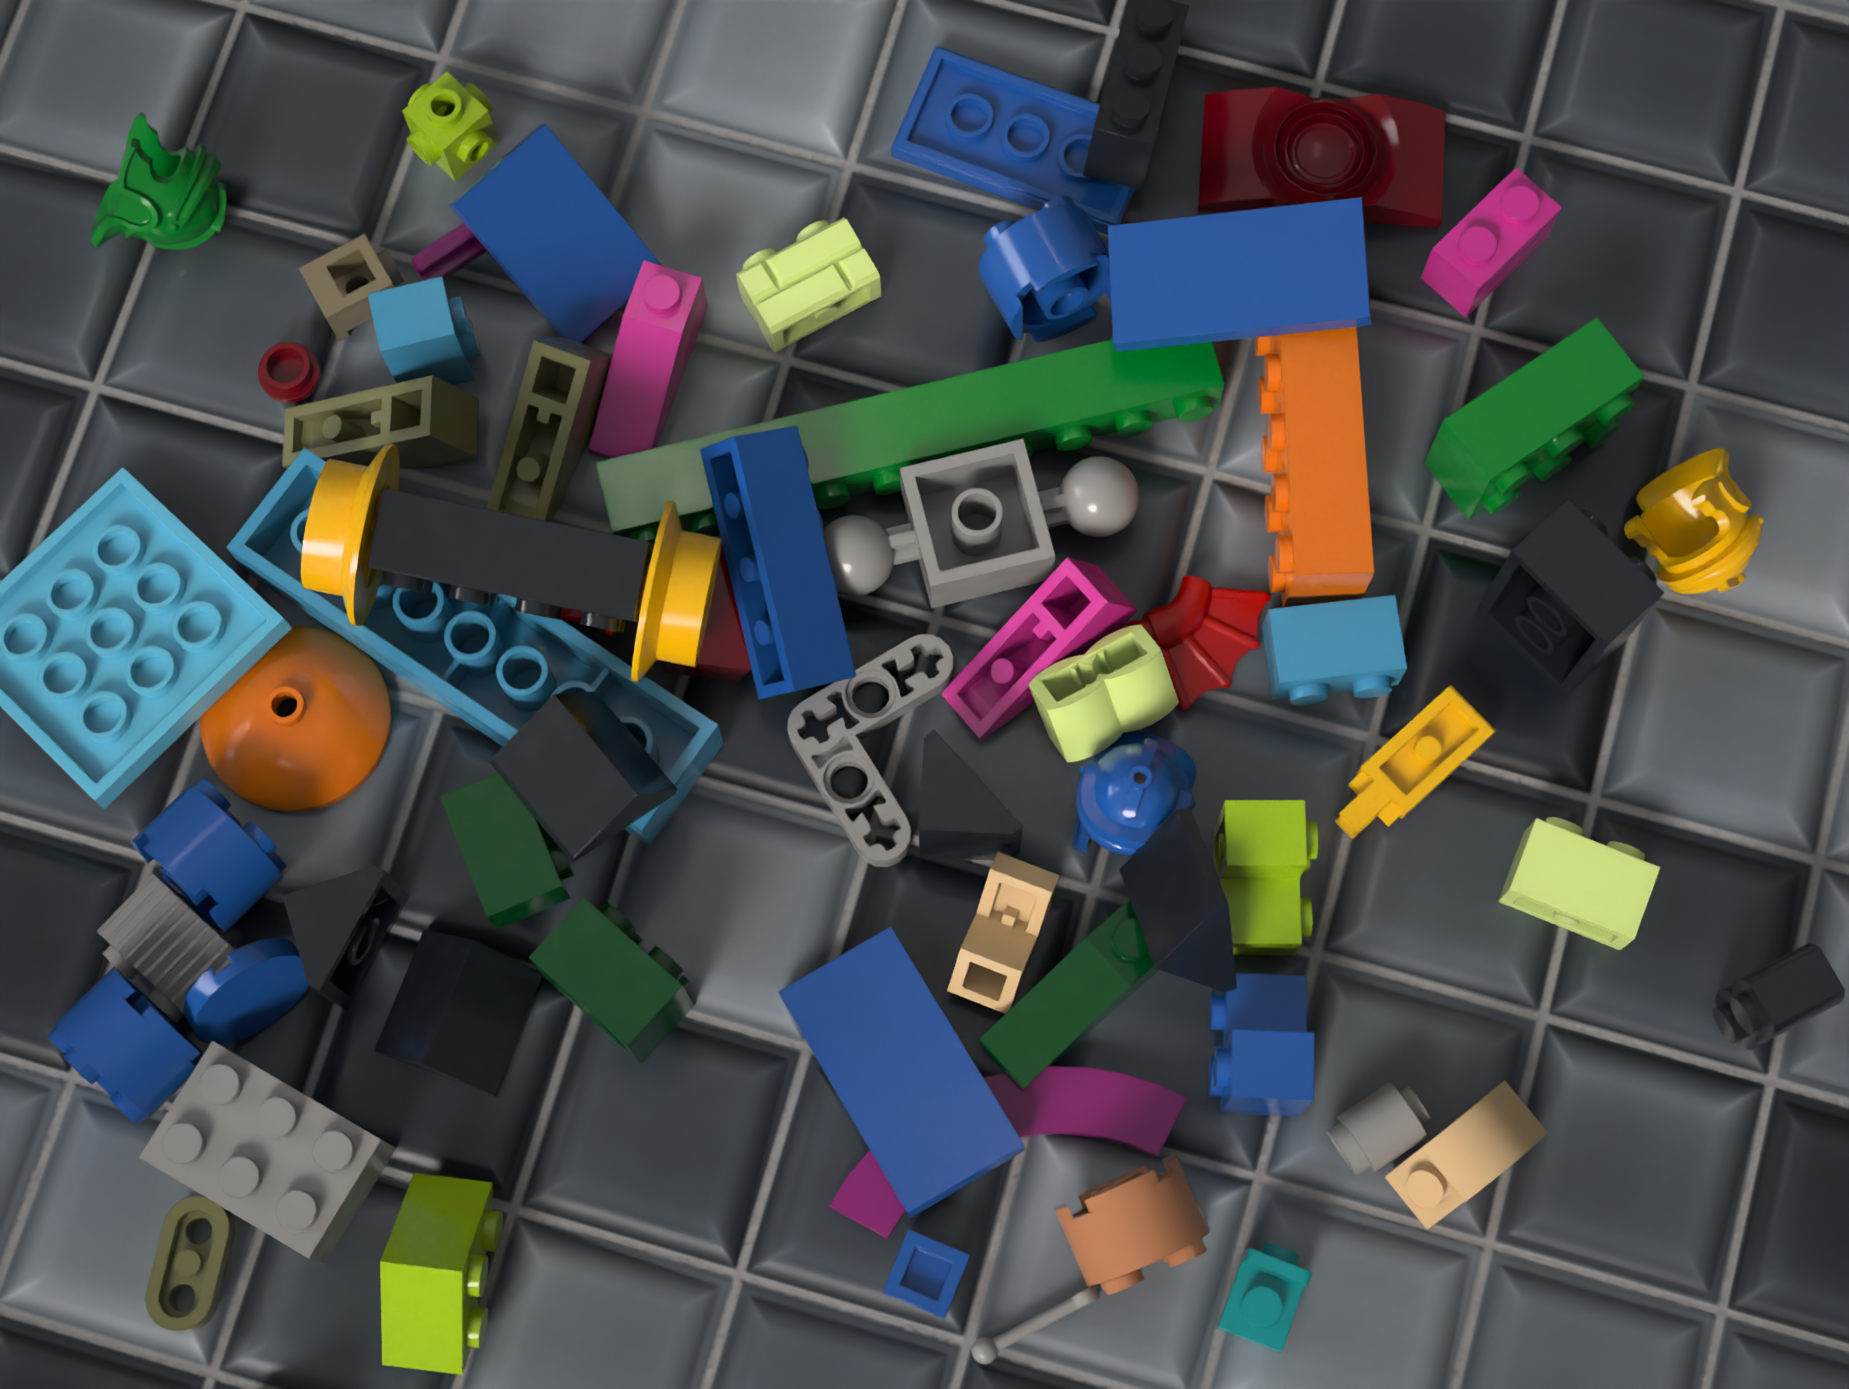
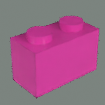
[1421,168,1562,318]

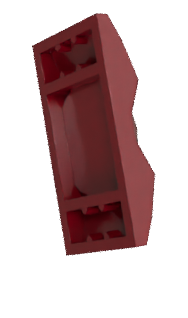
[1197,87,1446,228]

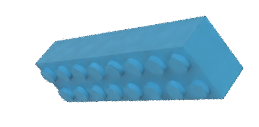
[226,447,724,847]

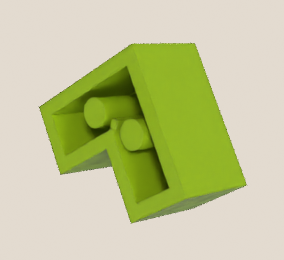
[1213,800,1318,955]
[380,1173,503,1375]

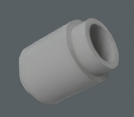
[1326,1082,1430,1176]

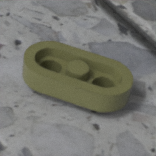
[145,1196,235,1332]

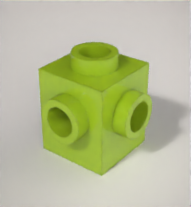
[402,72,499,182]

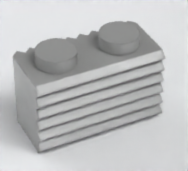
[97,874,236,1023]

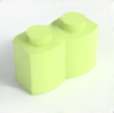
[1028,624,1179,763]

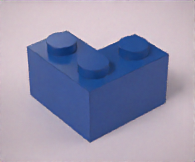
[1208,973,1314,1117]

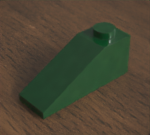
[978,899,1159,1091]

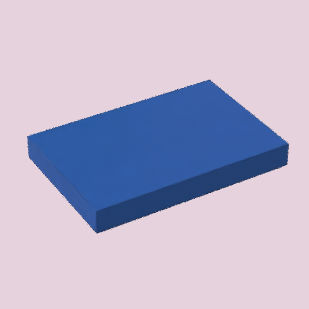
[449,124,662,343]

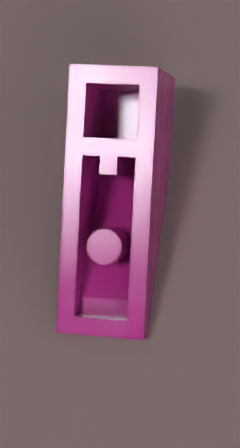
[588,260,708,459]
[941,557,1138,739]

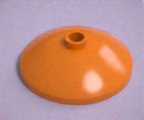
[200,626,393,813]

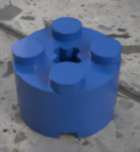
[978,196,1111,342]
[131,778,287,933]
[47,967,204,1126]

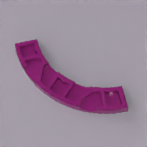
[829,1066,1188,1240]

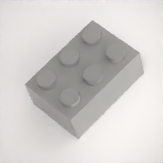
[139,1041,396,1264]

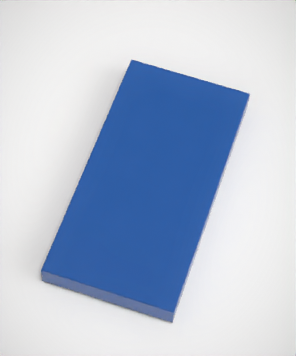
[891,45,1160,235]
[1108,197,1372,352]
[778,927,1025,1218]

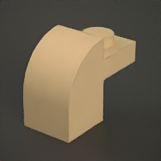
[947,852,1060,1014]
[1385,1080,1548,1230]

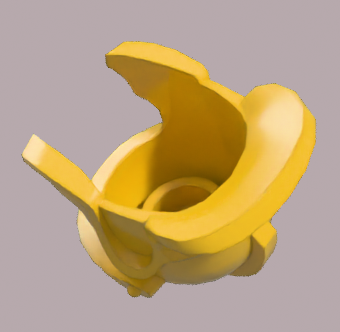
[1624,448,1764,594]

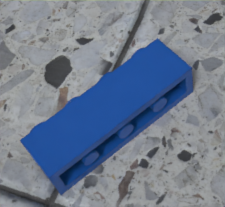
[700,426,856,700]

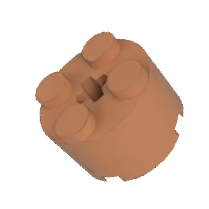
[1054,1155,1211,1295]

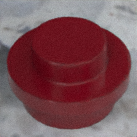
[258,342,321,403]

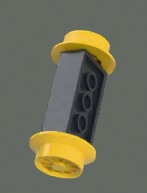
[301,444,722,683]

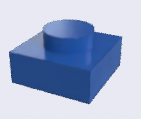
[883,1229,970,1320]

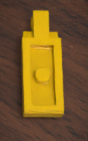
[1334,685,1496,839]

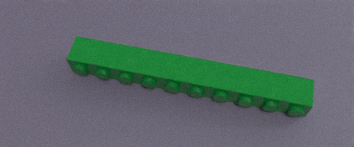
[596,339,1225,545]

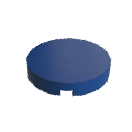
[182,938,309,1044]

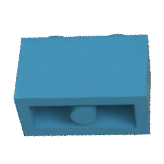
[367,276,481,385]
[1262,595,1407,705]

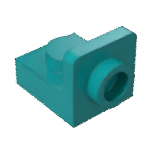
[1216,1242,1312,1353]

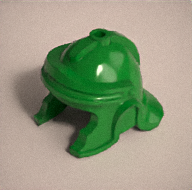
[89,112,227,250]

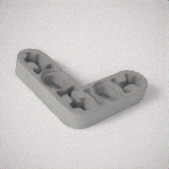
[787,634,953,867]

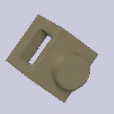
[298,234,404,341]

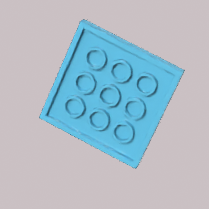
[0,467,292,809]

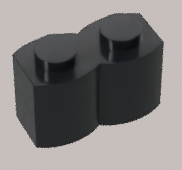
[1713,943,1845,1050]

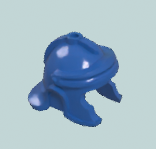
[1072,731,1197,856]

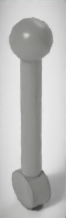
[971,1285,1100,1364]

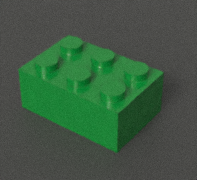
[1424,317,1644,521]

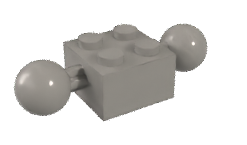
[823,439,1139,609]

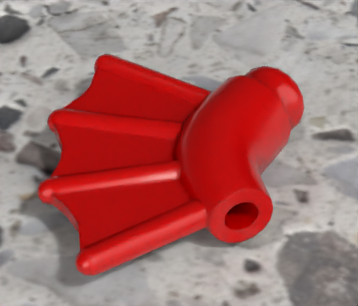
[1125,576,1271,712]

